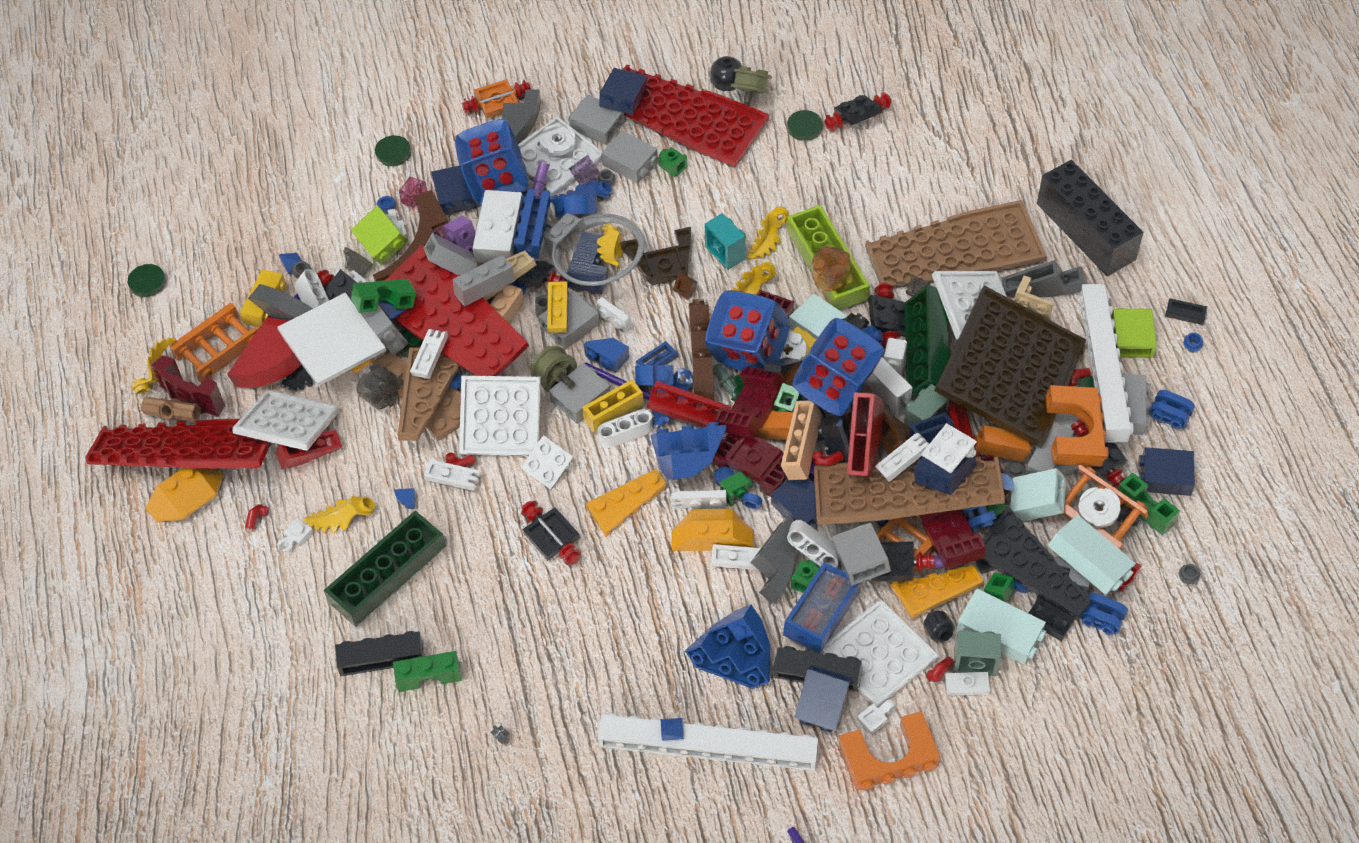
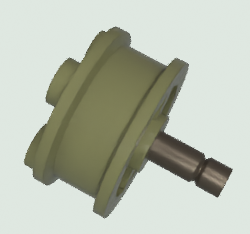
[731,66,772,106]
[530,346,577,392]

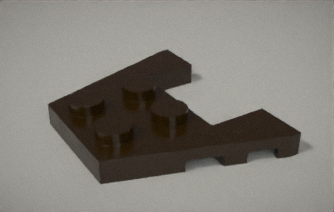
[620,227,691,286]

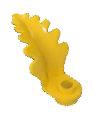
[747,206,790,260]
[597,224,623,269]
[731,262,776,295]
[131,337,177,394]
[304,496,375,533]

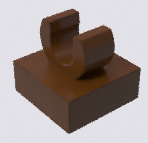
[673,273,698,299]

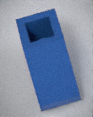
[584,338,629,373]

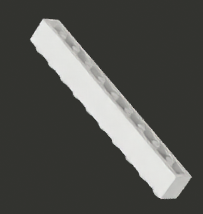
[1079,284,1133,443]
[598,713,818,771]

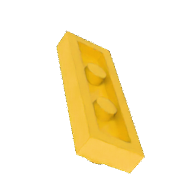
[547,282,568,333]

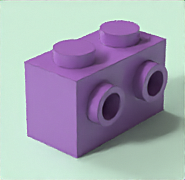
[444,215,476,256]

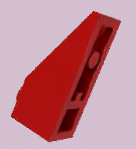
[275,429,342,469]

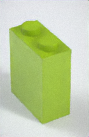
[350,205,409,265]
[1111,308,1157,358]

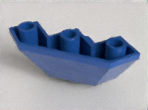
[651,422,726,480]
[685,604,770,689]

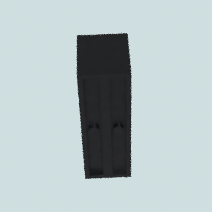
[1037,159,1144,276]

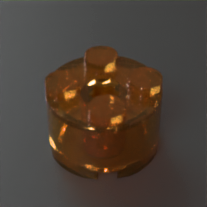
[811,245,851,291]

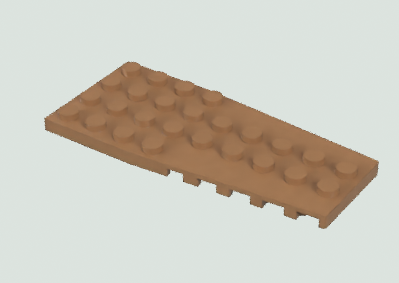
[865,200,1047,287]
[814,457,1005,526]

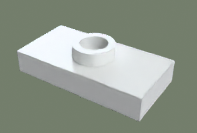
[945,672,990,696]

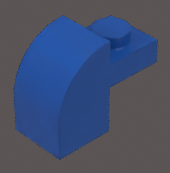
[554,195,598,217]
[635,365,674,385]

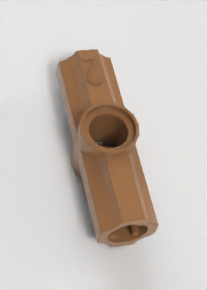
[141,397,201,422]

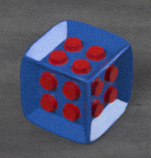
[455,119,529,205]
[705,290,789,371]
[792,318,884,416]

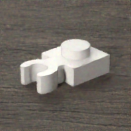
[277,518,313,555]

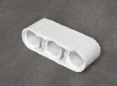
[294,269,329,309]
[598,409,653,448]
[787,520,839,568]

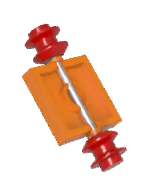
[461,79,531,118]

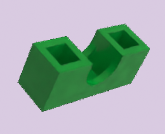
[351,279,416,313]
[1118,473,1180,535]
[393,651,462,692]

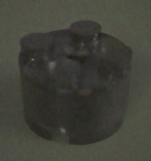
[356,364,403,409]

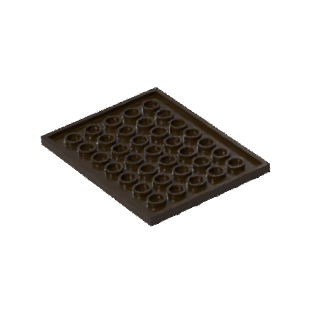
[934,285,1086,448]

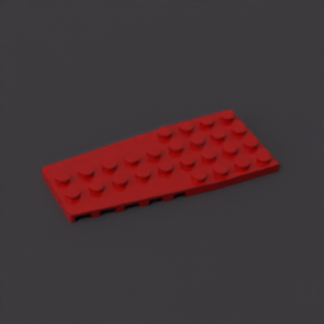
[623,64,770,167]
[378,245,529,376]
[85,419,271,470]

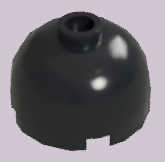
[710,56,742,91]

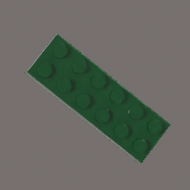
[905,284,949,401]
[323,510,446,627]

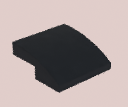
[1028,595,1076,641]

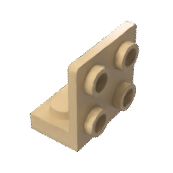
[1014,276,1054,320]

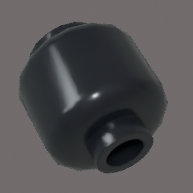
[923,610,955,642]

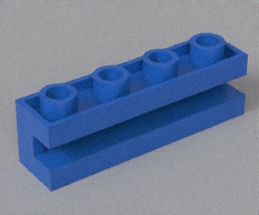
[513,189,550,259]

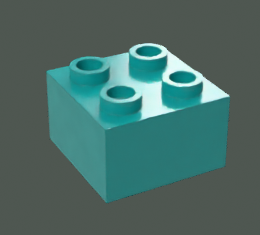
[704,213,746,270]

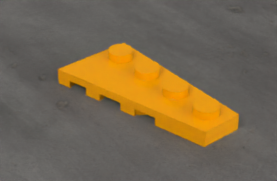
[586,468,666,537]
[890,565,984,619]

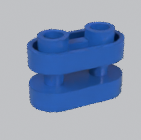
[1149,390,1195,429]
[961,506,996,532]
[1080,593,1128,635]

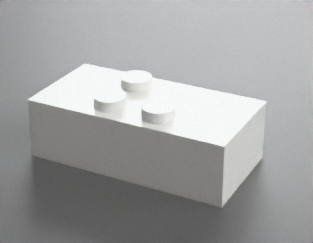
[473,190,524,263]

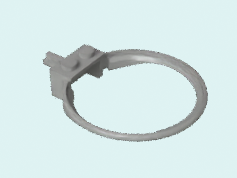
[543,213,645,286]

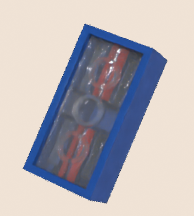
[783,562,861,654]

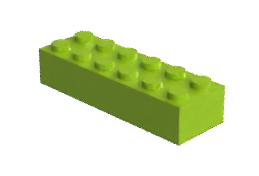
[787,205,870,310]

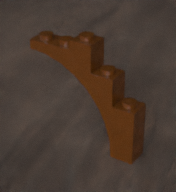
[373,190,448,282]
[688,299,714,405]
[860,383,910,455]

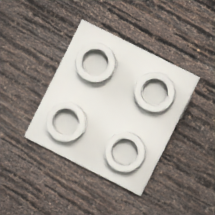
[921,423,977,473]
[521,435,573,490]

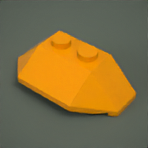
[145,468,223,523]
[671,509,753,551]

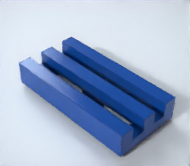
[636,341,678,366]

